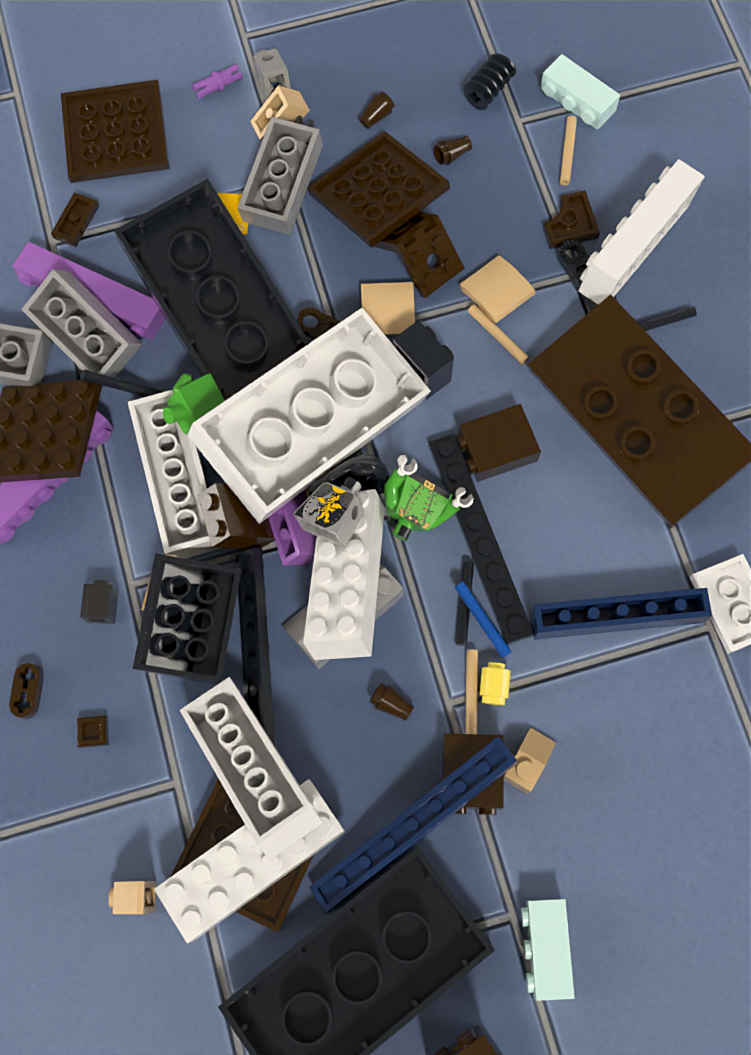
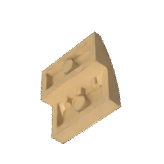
[460,255,536,323]
[361,282,415,335]

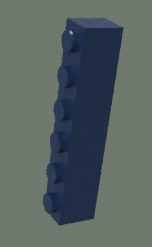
[530,588,712,640]

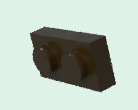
[51,192,99,247]

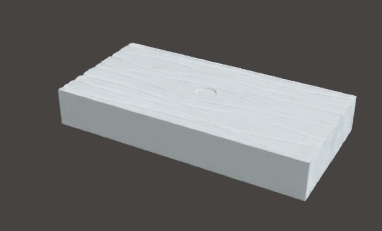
[188,308,431,524]

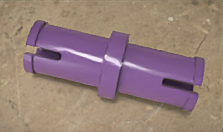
[192,64,242,99]

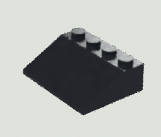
[133,553,242,685]

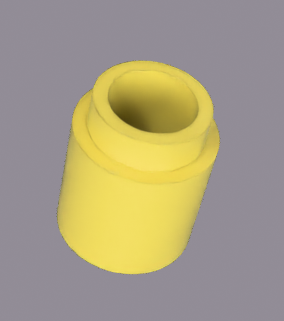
[479,662,511,706]

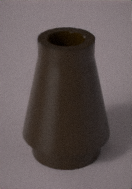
[359,91,395,130]
[433,136,472,165]
[369,682,414,721]

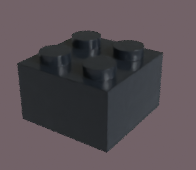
[393,320,454,399]

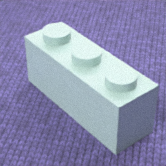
[540,54,620,130]
[521,899,575,1001]

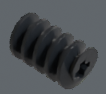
[464,53,516,110]

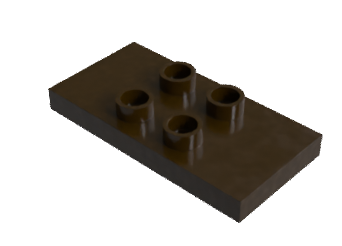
[527,294,751,529]

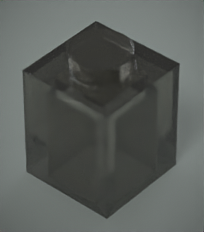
[80,580,119,624]

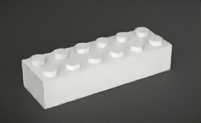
[579,159,705,304]
[128,390,221,559]
[303,489,385,660]
[180,677,323,860]
[154,779,345,944]

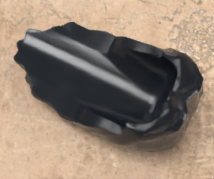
[309,454,390,496]

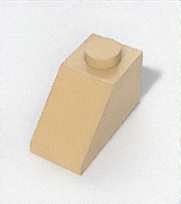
[250,86,309,140]
[504,728,556,794]
[109,881,157,914]

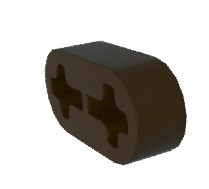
[9,663,44,719]

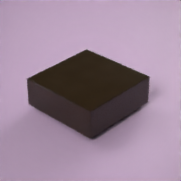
[77,715,109,748]

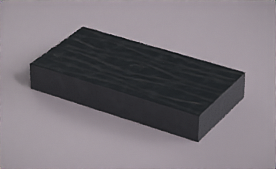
[114,179,310,401]
[218,847,495,1055]

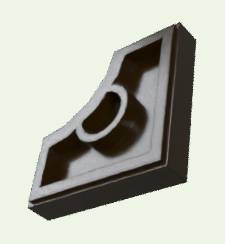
[543,190,600,249]

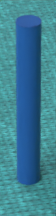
[454,581,512,658]

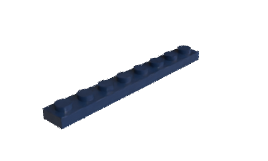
[309,737,519,913]

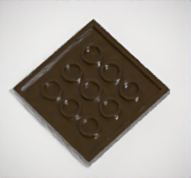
[61,80,170,183]
[307,131,450,248]
[0,380,102,483]
[170,778,315,933]

